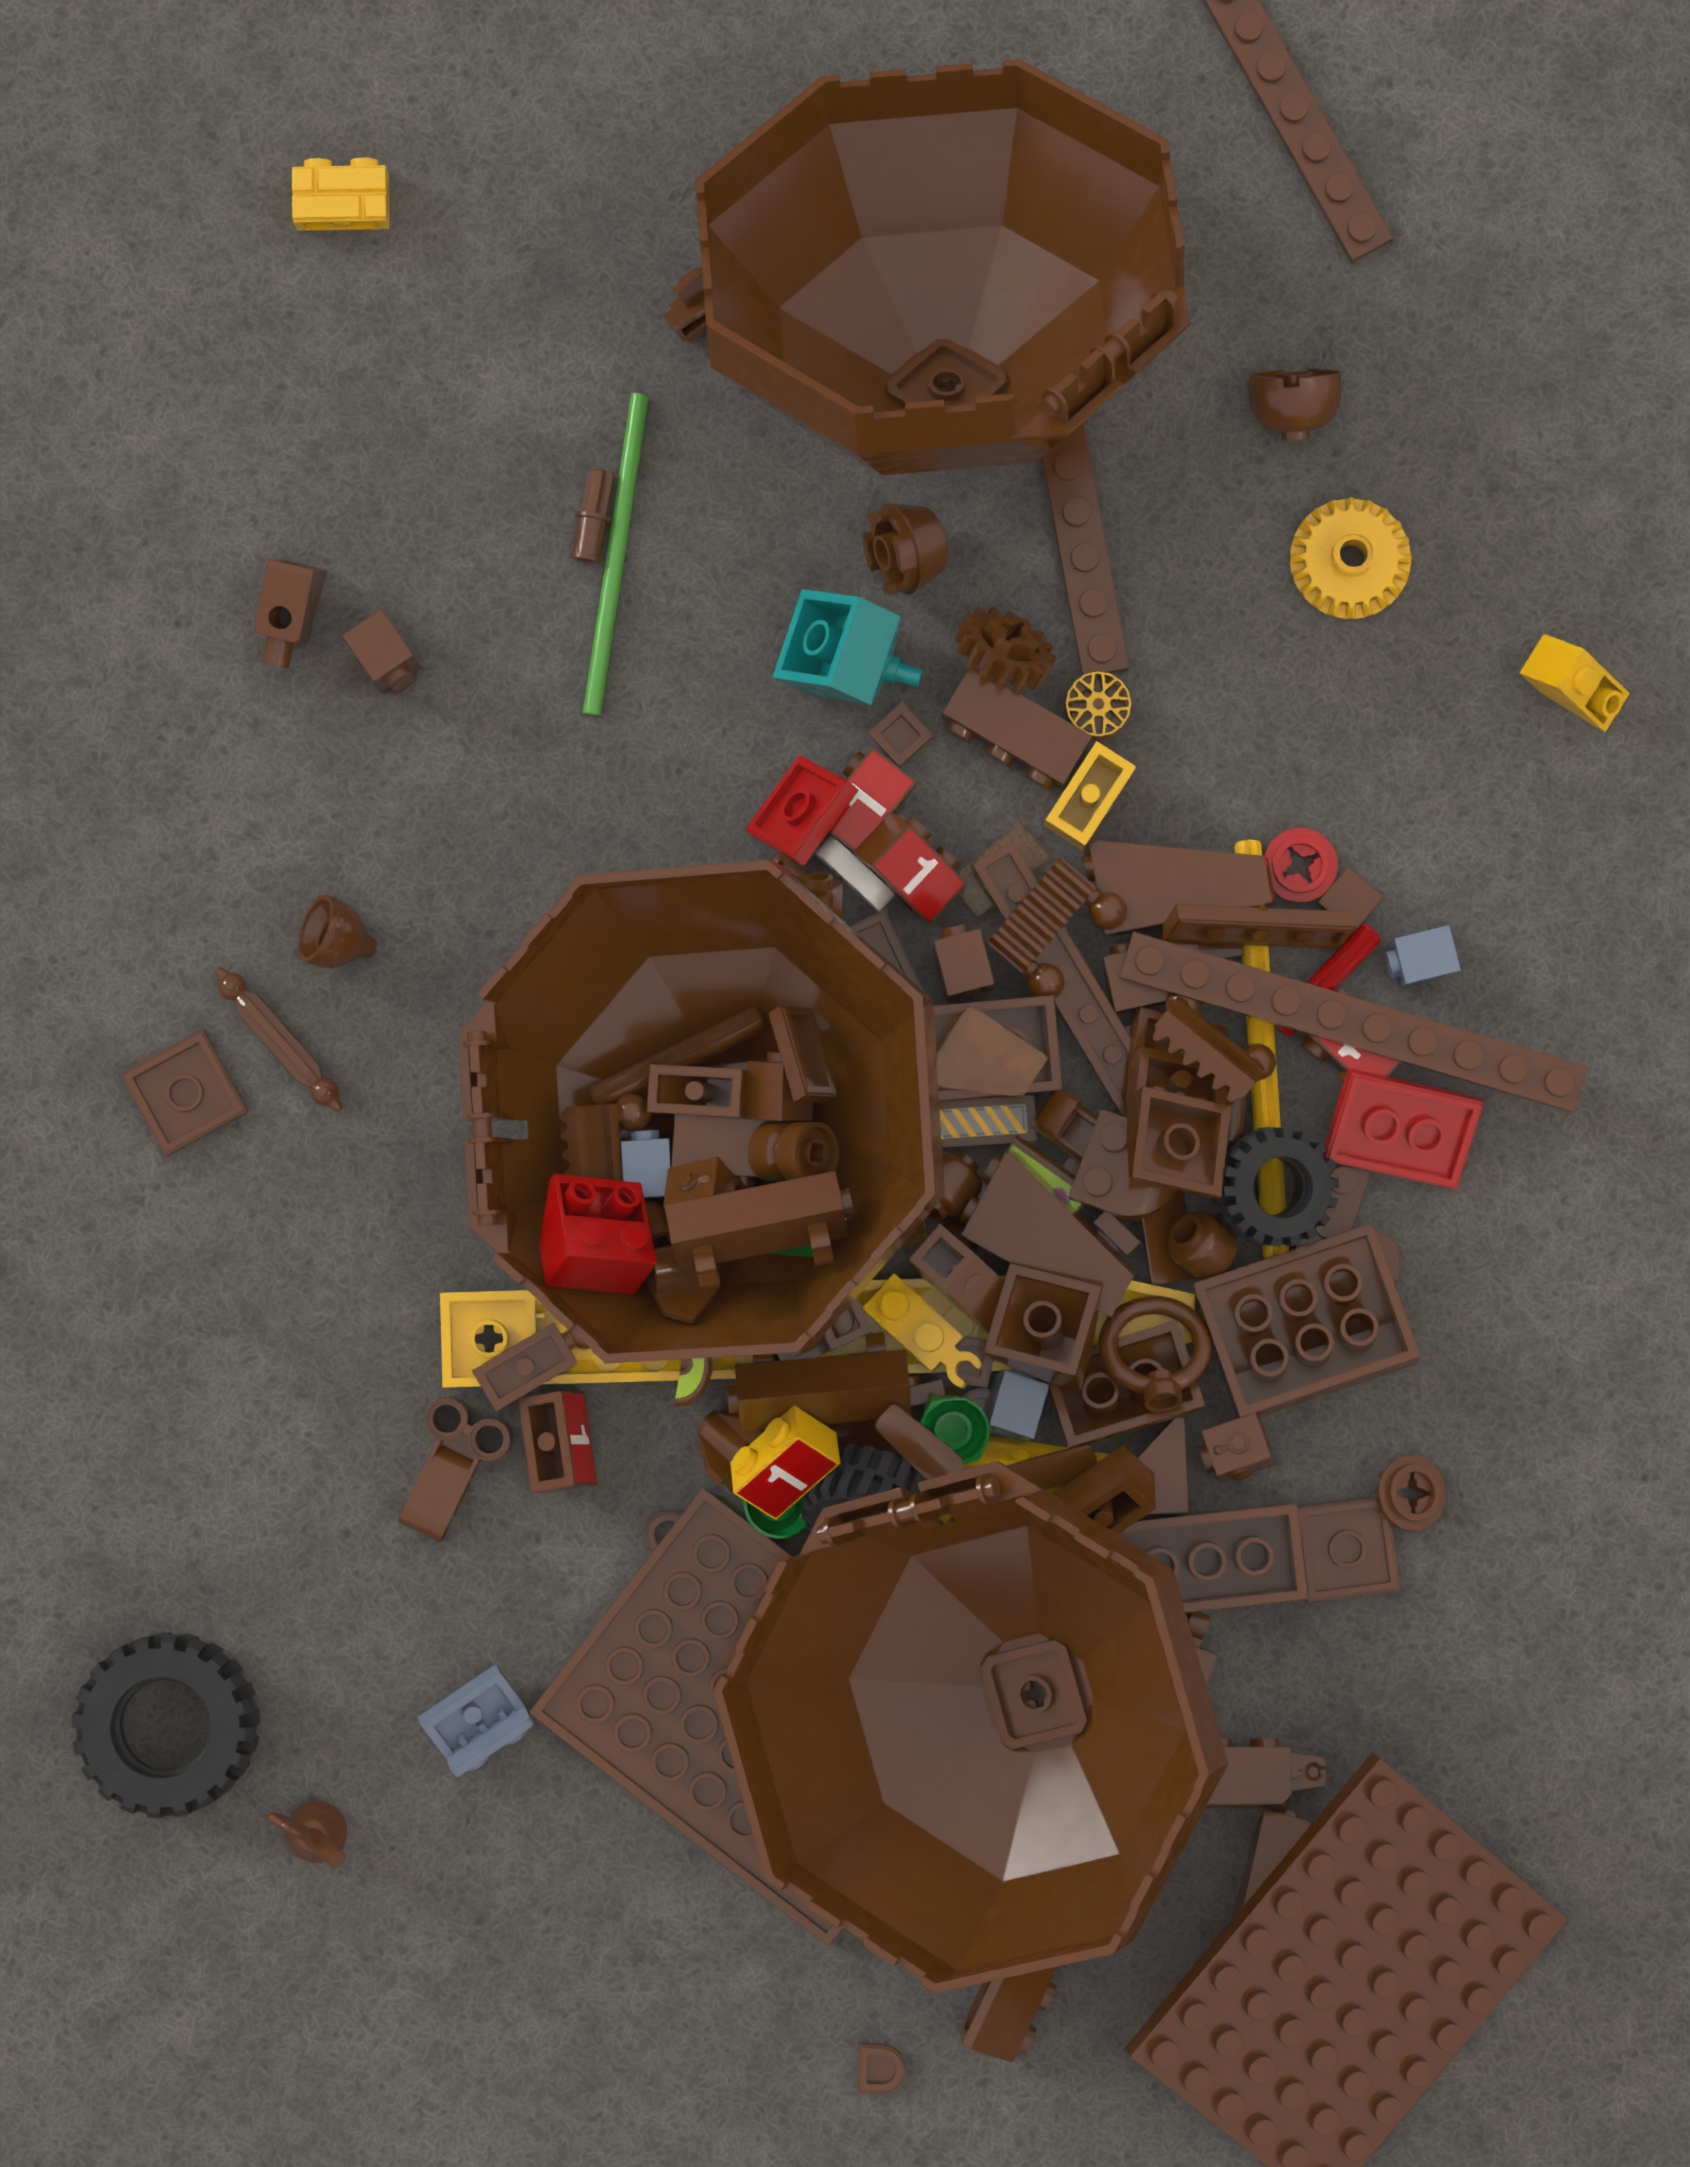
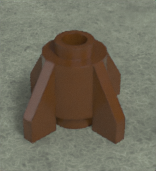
[697,1409,765,1496]

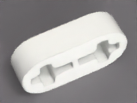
[814,835,895,912]

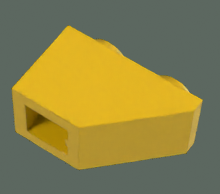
[1520,634,1630,732]

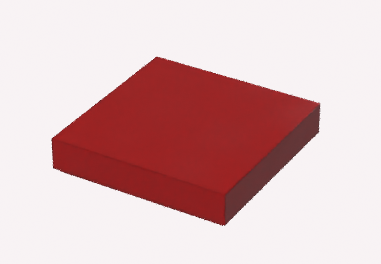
[745,755,859,866]

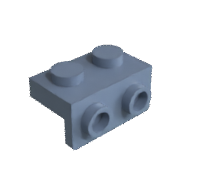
[418,1664,534,1777]

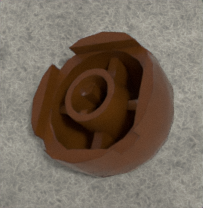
[1248,368,1342,441]

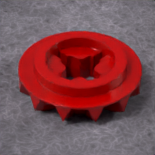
[1264,828,1338,903]

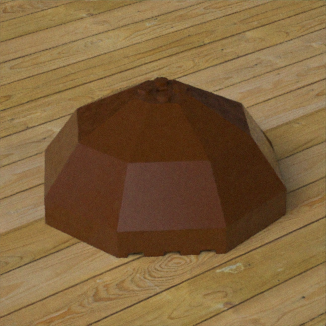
[695,59,1190,475]
[458,860,945,1364]
[713,1461,1228,1994]

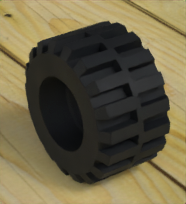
[1210,1127,1339,1247]
[801,1444,924,1532]

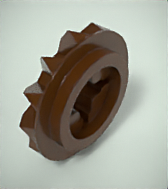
[1374,1455,1446,1532]

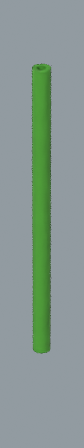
[582,393,649,717]

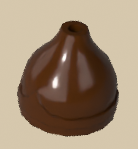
[298,895,377,968]

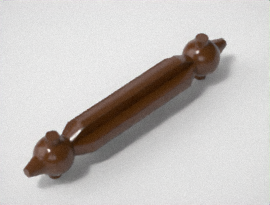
[215,967,343,1112]

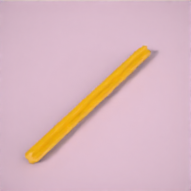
[1234,840,1289,1258]

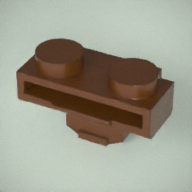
[663,268,707,342]

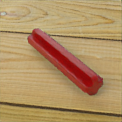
[1274,924,1382,1036]

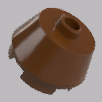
[862,503,948,595]

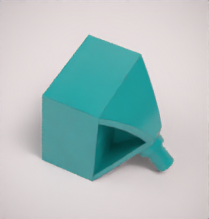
[772,589,924,705]

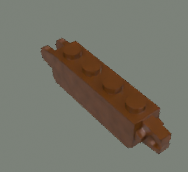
[1205,1738,1327,1809]

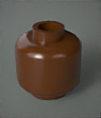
[928,1151,982,1222]
[1167,1211,1238,1280]

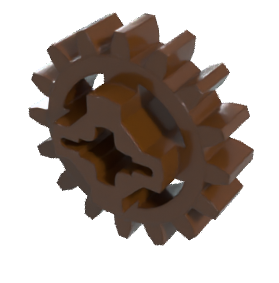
[954,607,1056,691]

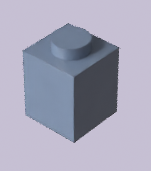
[1385,925,1461,987]
[621,1130,671,1198]
[984,1368,1049,1442]

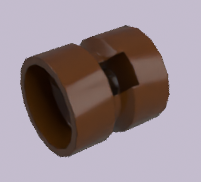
[748,1121,839,1183]

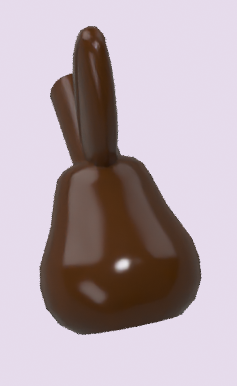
[267,1801,347,1868]

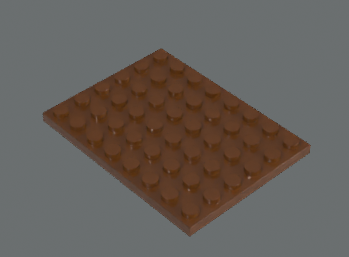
[529,1487,843,1946]
[1124,1752,1568,2167]

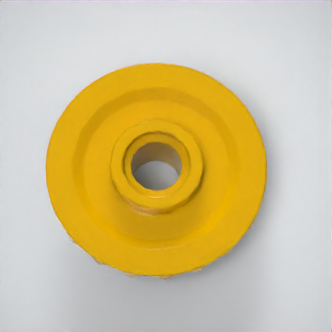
[1290,497,1412,619]

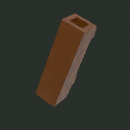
[665,1171,855,1290]
[727,1332,911,1432]

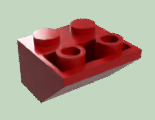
[539,1174,657,1294]

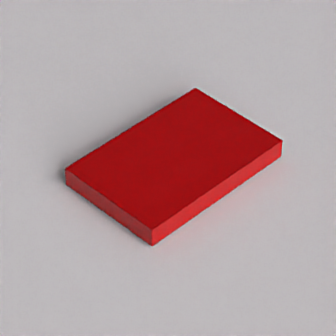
[1323,1068,1484,1189]

